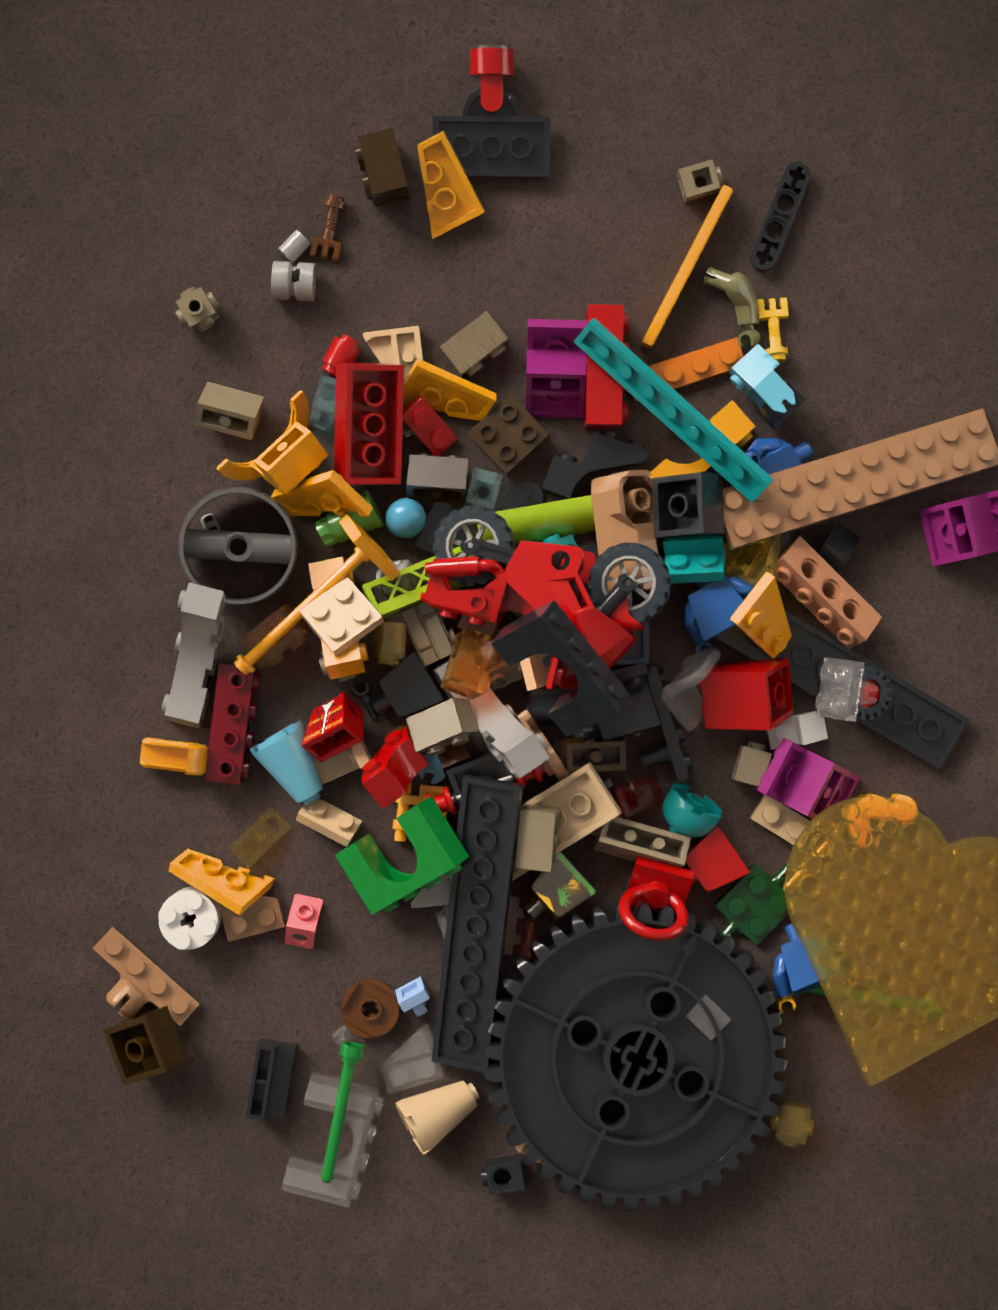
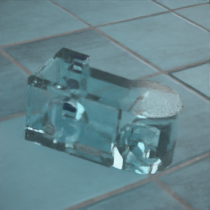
[308,375,336,434]

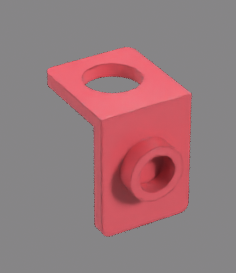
[285,894,323,949]

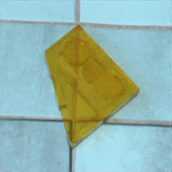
[725,535,782,587]

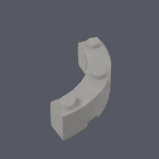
[162,583,225,729]
[430,651,549,778]

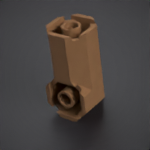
[591,470,659,591]

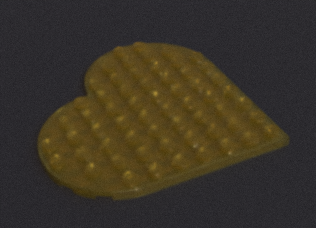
[785,796,998,1087]

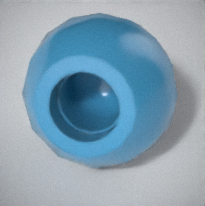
[386,498,426,538]

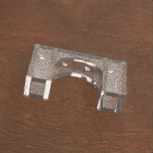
[281,1071,384,1208]

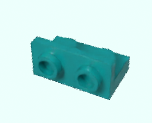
[663,535,726,584]

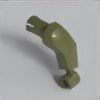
[704,267,761,348]

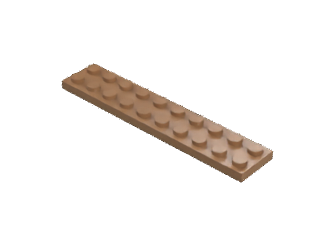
[723,408,998,550]

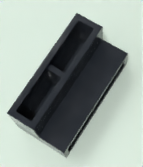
[246,1038,297,1121]

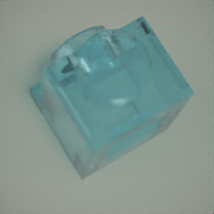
[466,467,503,510]

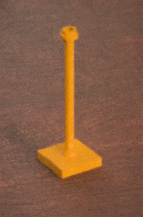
[234,514,400,675]

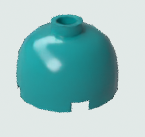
[662,783,722,838]

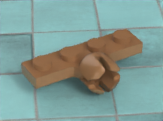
[92,927,199,1027]

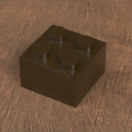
[355,128,409,206]
[103,1006,188,1085]

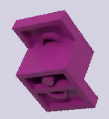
[525,319,587,418]
[919,490,998,566]
[757,738,860,829]

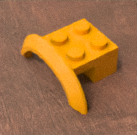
[216,390,329,495]

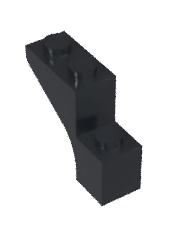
[542,429,650,499]

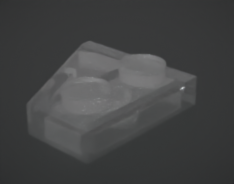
[380,1022,444,1094]

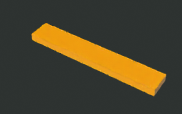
[641,185,733,350]

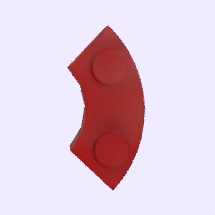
[362,726,429,809]

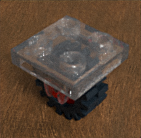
[816,657,892,722]

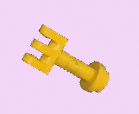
[758,297,789,363]

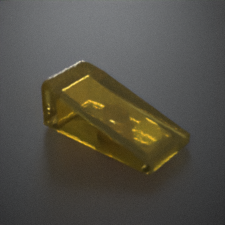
[228,807,292,869]

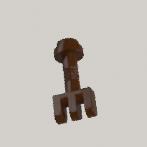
[310,194,346,263]

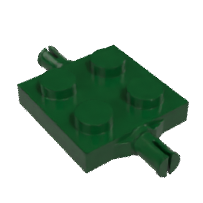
[714,862,797,945]

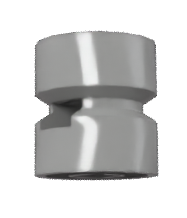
[271,261,316,302]

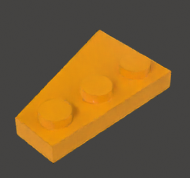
[417,131,485,239]
[271,470,373,516]

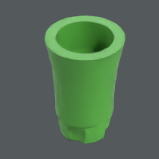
[315,490,385,547]

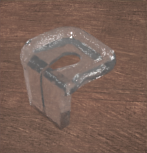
[661,648,721,731]

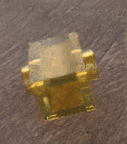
[770,1099,814,1147]

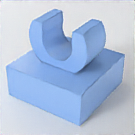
[395,976,430,1017]

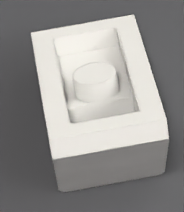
[767,710,828,750]

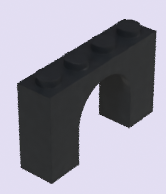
[491,600,630,737]

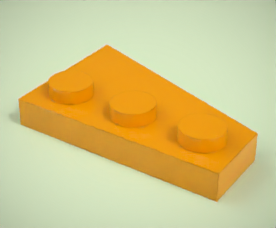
[403,358,497,421]
[730,571,792,659]
[168,849,275,916]

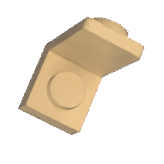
[314,740,372,785]

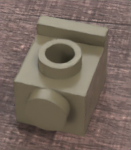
[676,159,723,203]

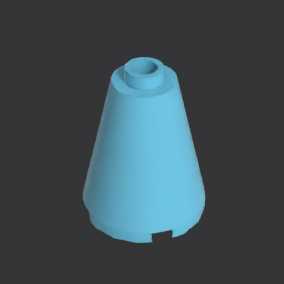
[250,720,323,805]

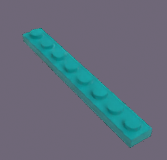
[574,318,774,503]

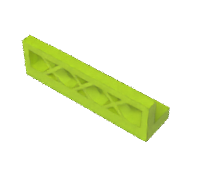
[362,546,471,619]

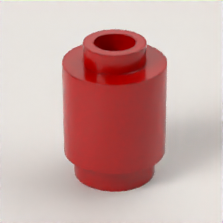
[322,334,361,378]

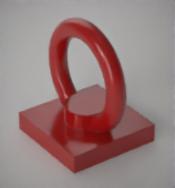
[619,856,695,941]

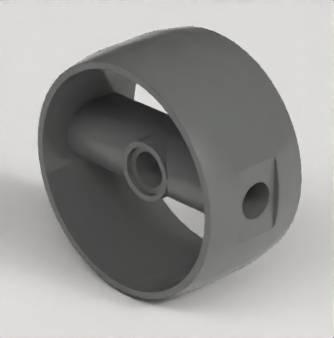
[178,487,298,606]

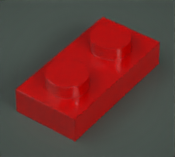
[403,395,458,456]

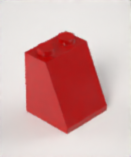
[699,658,794,731]

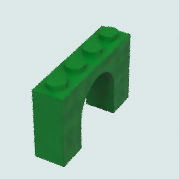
[335,796,469,915]

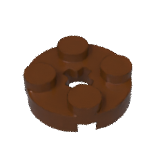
[341,978,399,1038]

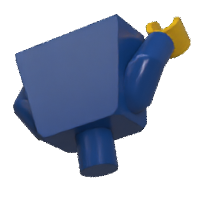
[773,921,864,1013]

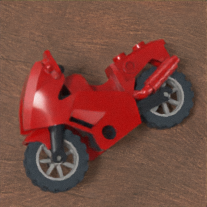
[420,506,671,690]

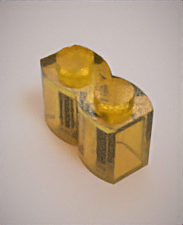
[372,622,407,665]

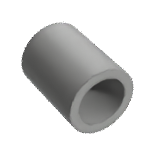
[278,230,311,263]

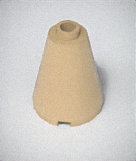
[395,1080,480,1155]

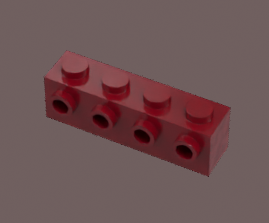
[205,663,261,784]

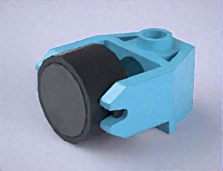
[729,344,805,430]

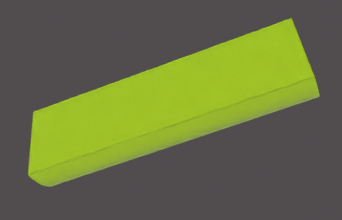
[477,495,596,545]

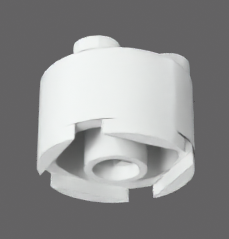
[159,887,222,950]

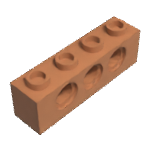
[767,536,882,649]

